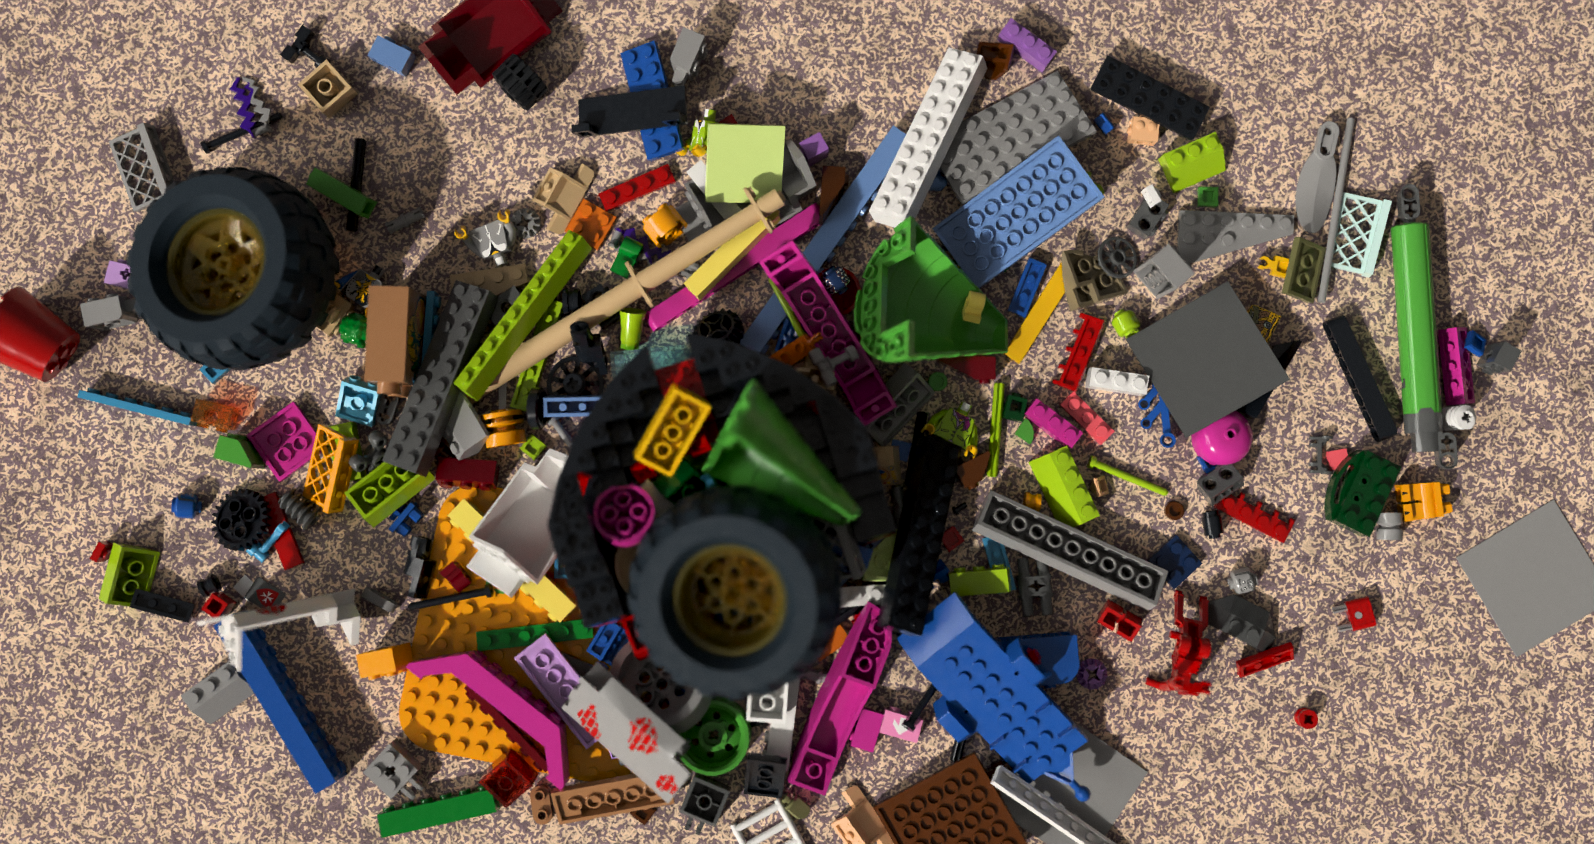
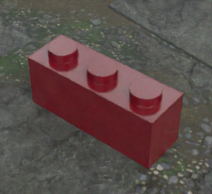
[435,457,500,491]

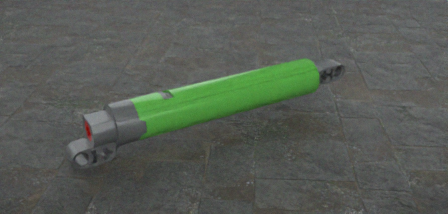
[1391,184,1458,469]

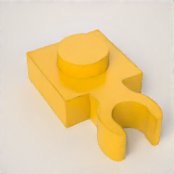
[1257,256,1289,279]

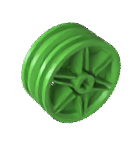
[678,695,752,776]

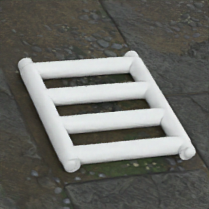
[730,798,806,844]

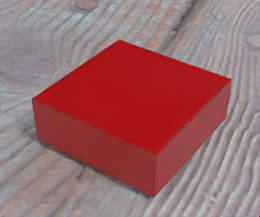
[942,525,965,552]

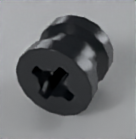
[197,574,222,598]

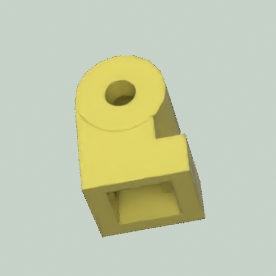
[962,291,986,324]

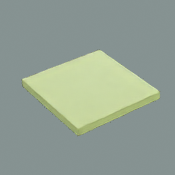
[705,123,785,203]

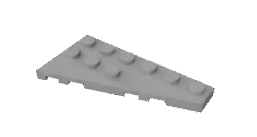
[1177,210,1294,264]

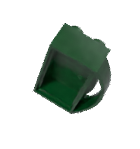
[1324,450,1401,537]

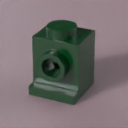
[1002,392,1028,422]

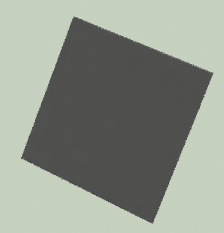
[1126,281,1290,438]

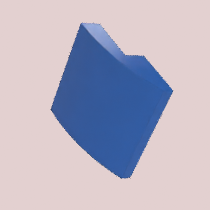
[586,623,629,666]

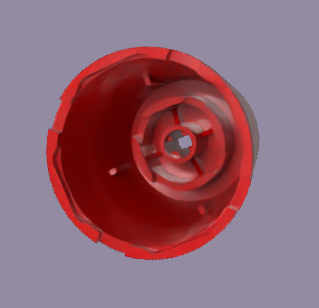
[0,287,80,382]

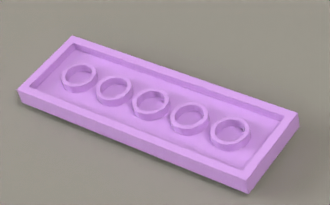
[514,633,597,749]

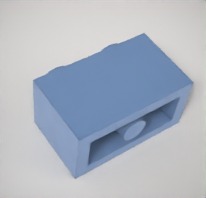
[367,36,416,77]

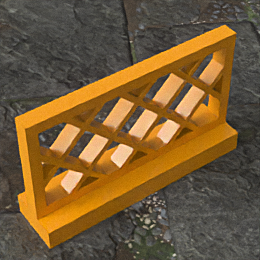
[303,424,359,514]

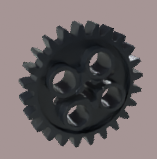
[211,488,272,552]

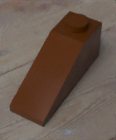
[819,165,849,225]

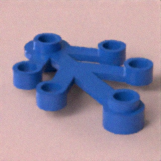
[1138,384,1176,448]

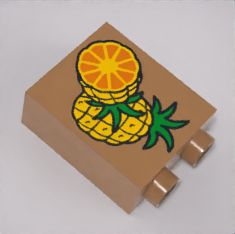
[364,285,426,398]

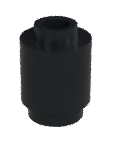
[1201,510,1224,539]

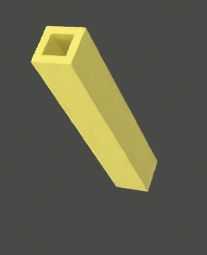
[684,210,781,301]

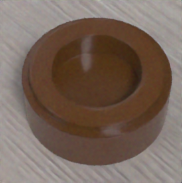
[1164,501,1184,520]

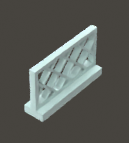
[1331,192,1392,278]

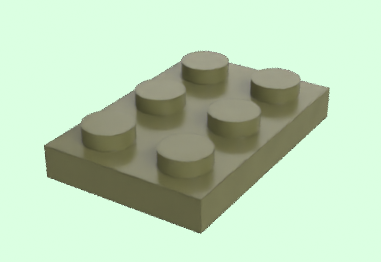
[1282,237,1326,303]

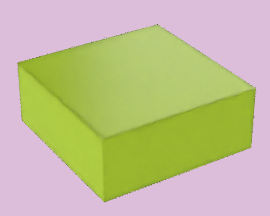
[519,434,547,461]

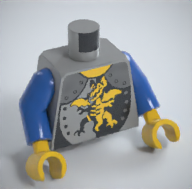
[334,265,388,317]

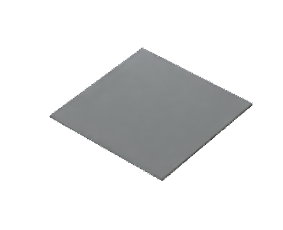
[1456,499,1594,657]
[999,720,1148,844]

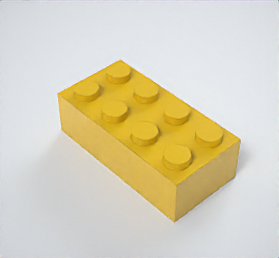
[634,382,711,477]

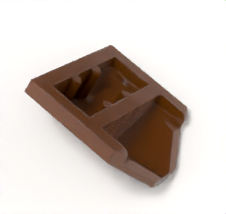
[976,42,1015,80]

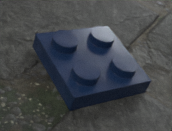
[1147,535,1202,589]

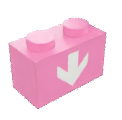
[879,706,923,743]

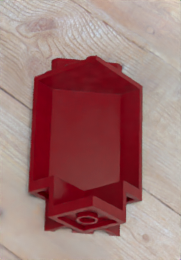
[418,0,563,95]

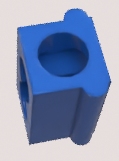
[1094,113,1115,136]

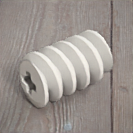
[1442,405,1476,431]

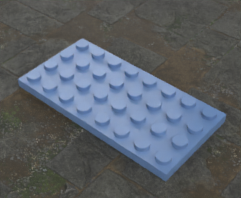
[932,135,1105,289]

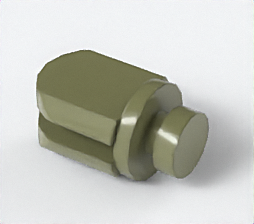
[781,792,810,819]

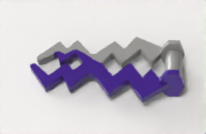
[230,77,273,139]
[607,228,671,266]

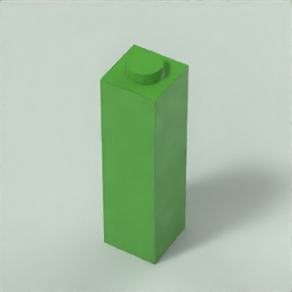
[306,167,377,219]

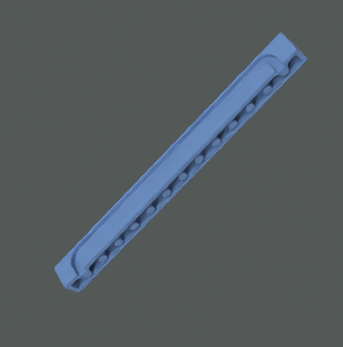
[740,125,906,354]

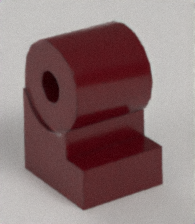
[439,561,472,592]

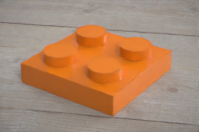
[565,199,617,251]

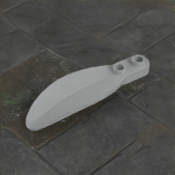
[1295,121,1339,233]

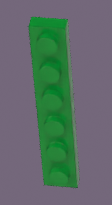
[476,619,595,651]

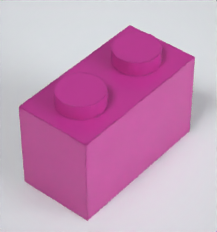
[848,707,884,753]

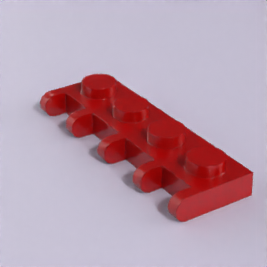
[1052,313,1106,392]
[1213,492,1295,543]

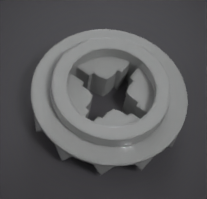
[511,208,541,239]

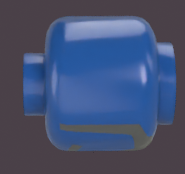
[171,493,202,519]

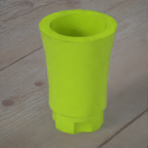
[620,308,646,351]

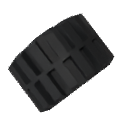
[492,54,548,111]

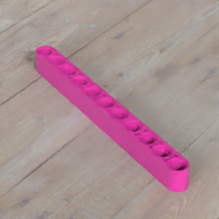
[645,203,826,332]

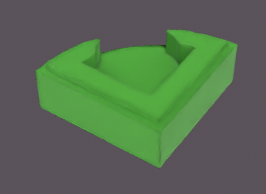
[1014,418,1034,445]

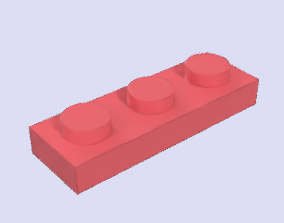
[1059,391,1115,445]

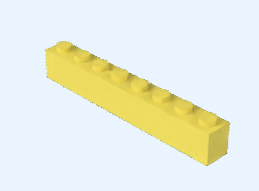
[447,498,578,622]

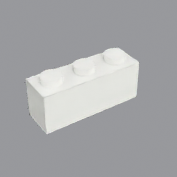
[1085,367,1149,396]

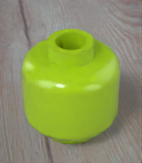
[1111,309,1140,339]

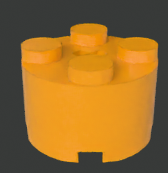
[642,203,688,248]

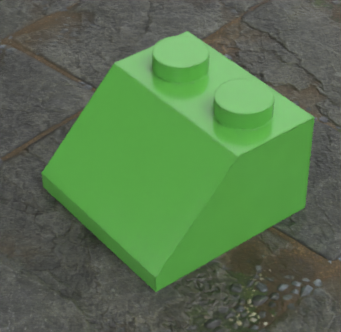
[213,433,265,469]

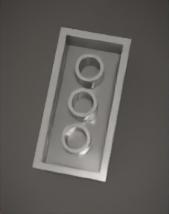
[1133,244,1195,300]

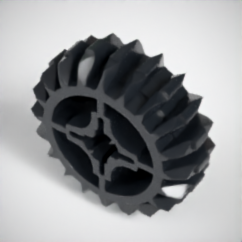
[693,308,744,345]

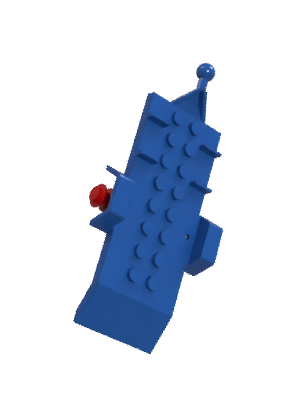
[897,592,1091,802]

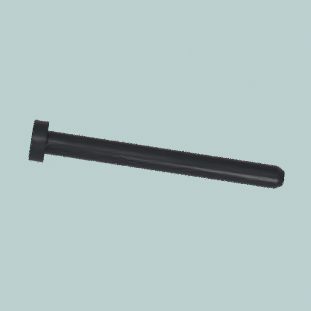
[200,112,283,154]
[408,584,494,610]
[902,683,937,732]

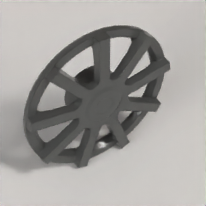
[1097,237,1137,279]

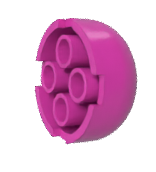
[1191,411,1253,466]
[594,484,656,547]

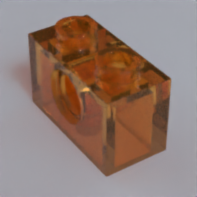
[191,399,240,433]

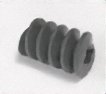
[278,488,321,530]

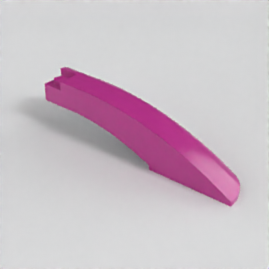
[786,602,892,796]

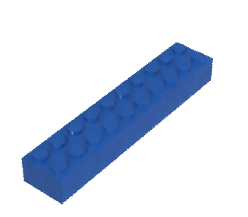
[214,610,347,794]

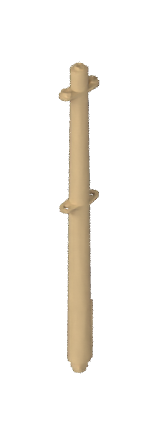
[466,186,786,404]

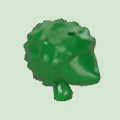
[339,313,367,348]

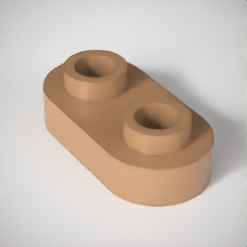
[530,784,553,825]

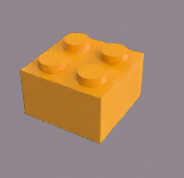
[356,642,413,680]

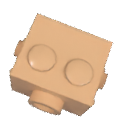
[1127,115,1160,146]

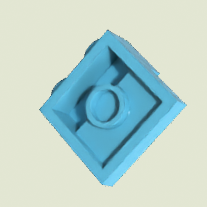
[335,375,382,427]

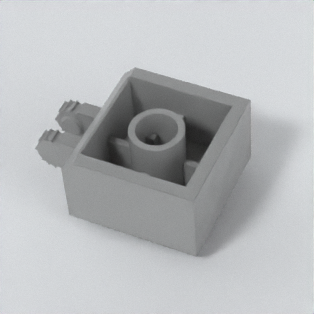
[670,27,708,87]
[80,294,139,331]
[363,740,424,799]

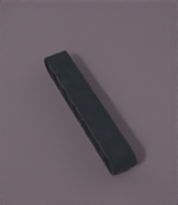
[1323,314,1397,443]

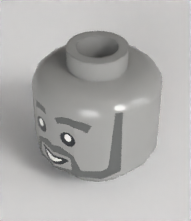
[1227,567,1258,594]

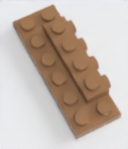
[550,774,675,825]

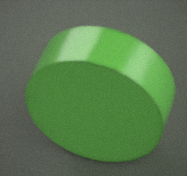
[928,372,948,391]

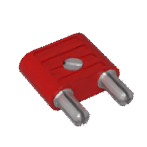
[1332,596,1377,632]

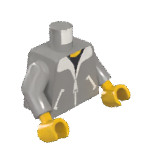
[454,209,517,267]

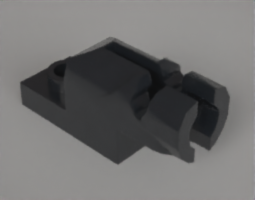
[570,321,608,375]
[403,535,437,599]

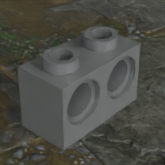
[1126,198,1169,240]
[1197,464,1244,506]

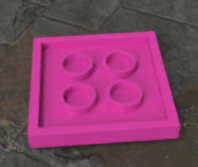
[246,401,328,482]

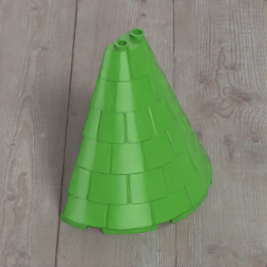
[854,216,1008,362]
[699,380,861,526]

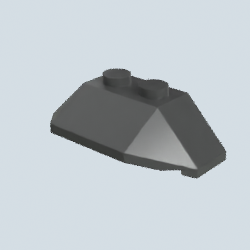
[1198,594,1276,652]

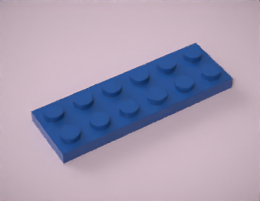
[620,40,685,162]

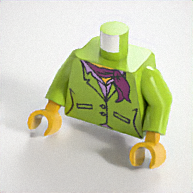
[921,401,978,459]

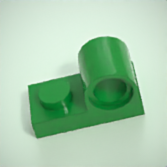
[610,236,644,279]

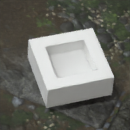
[1141,184,1162,208]

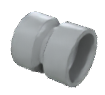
[1376,512,1403,540]

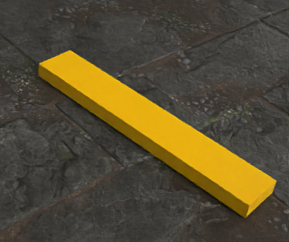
[1003,261,1065,364]

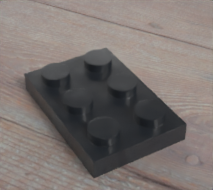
[743,753,787,799]

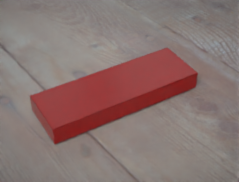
[1236,642,1294,678]

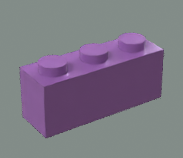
[997,18,1057,73]

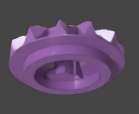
[1076,658,1108,690]

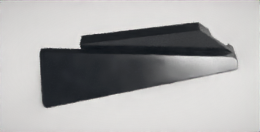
[1237,340,1302,419]

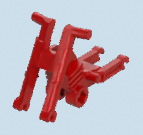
[1145,590,1212,696]

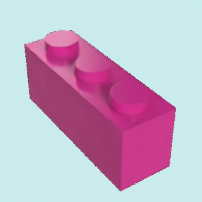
[1024,398,1083,449]

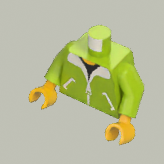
[676,109,722,157]

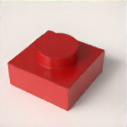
[90,541,113,562]

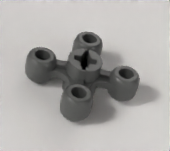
[349,430,389,474]

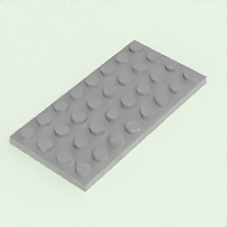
[939,71,1096,205]

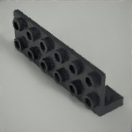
[1090,55,1210,141]
[571,86,688,138]

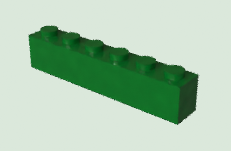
[377,784,500,838]

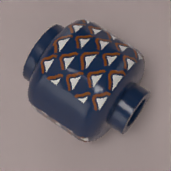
[821,265,850,295]

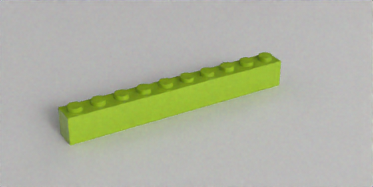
[453,230,592,401]

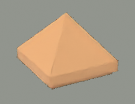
[1090,475,1109,497]

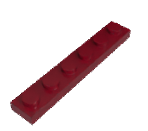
[464,685,548,773]

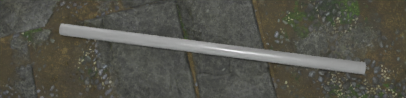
[1318,118,1355,303]

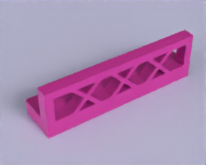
[1438,327,1475,406]

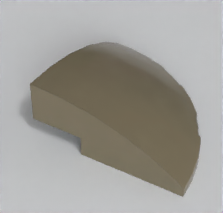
[1062,250,1128,312]

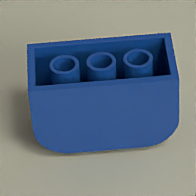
[994,631,1079,688]

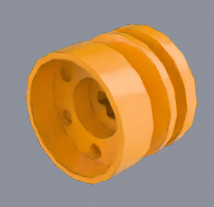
[481,408,527,449]

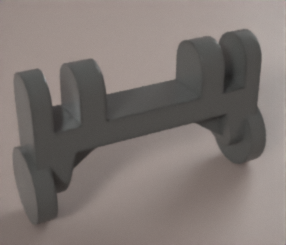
[1309,436,1333,474]

